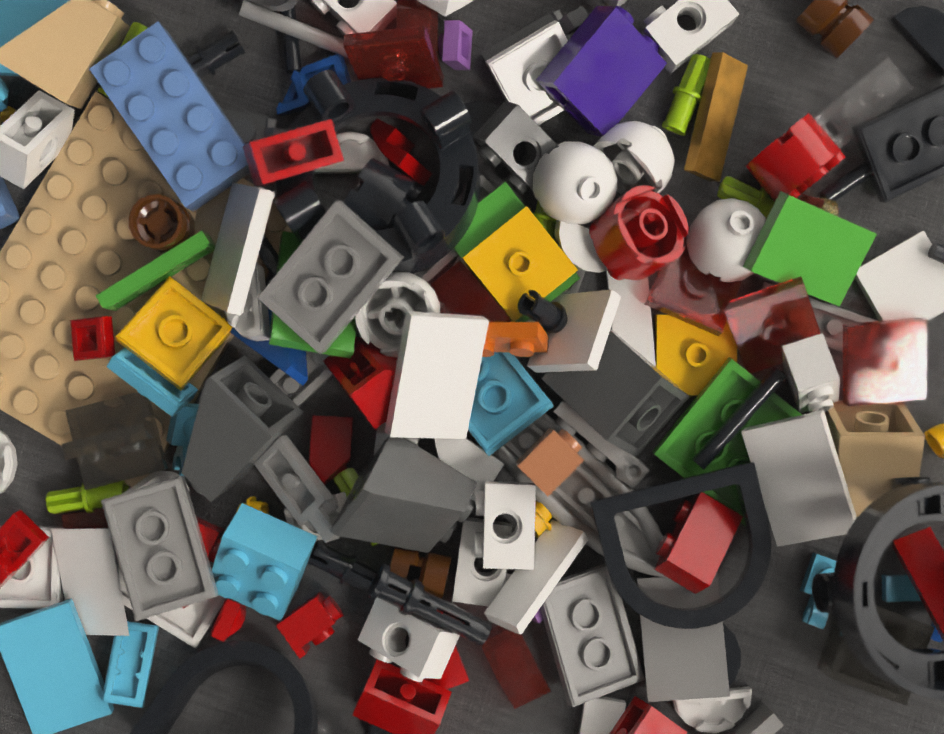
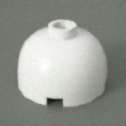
[593,121,675,194]
[533,141,617,224]
[686,198,766,283]
[356,272,440,357]

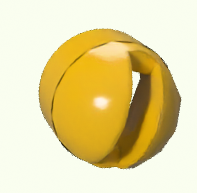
[924,423,944,459]

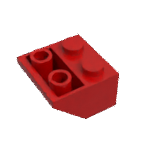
[323,337,398,429]

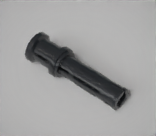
[367,563,492,646]

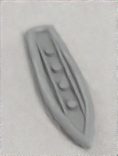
[493,413,667,578]

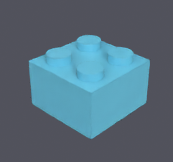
[212,503,318,621]

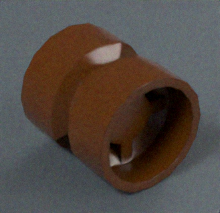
[795,0,874,59]
[128,194,195,253]
[389,547,451,605]

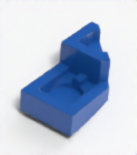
[276,53,351,116]

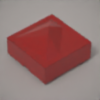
[70,316,115,361]
[211,598,246,642]

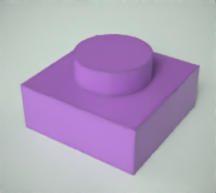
[438,20,473,70]

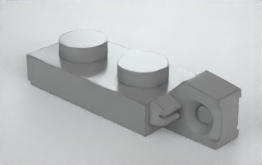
[553,398,649,488]
[254,435,341,543]

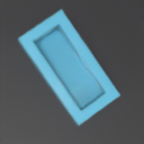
[882,575,921,602]

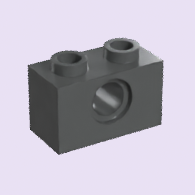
[472,101,559,195]

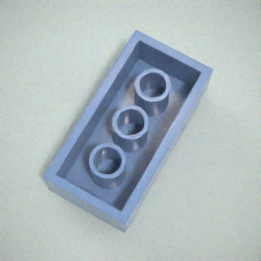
[89,21,250,212]

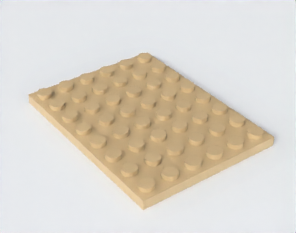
[0,91,293,487]

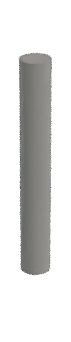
[238,0,358,60]

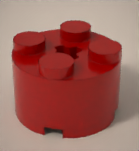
[746,113,846,202]
[589,185,688,281]

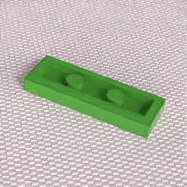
[96,230,216,311]

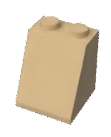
[0,0,130,109]
[824,400,925,517]

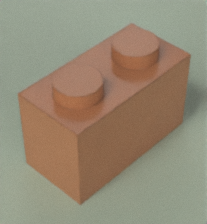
[515,428,584,496]

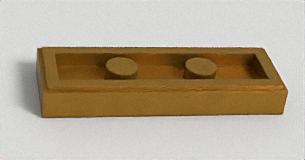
[684,52,748,182]

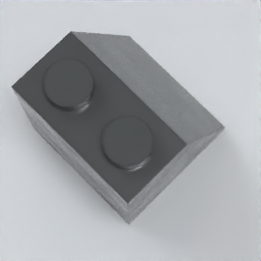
[542,328,690,457]
[181,355,303,502]
[330,436,477,553]

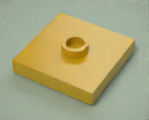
[462,206,578,322]
[116,276,233,391]
[655,315,737,396]

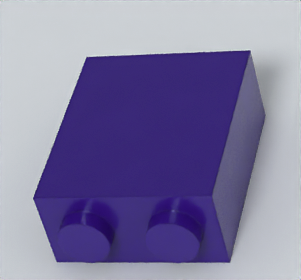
[536,6,667,137]

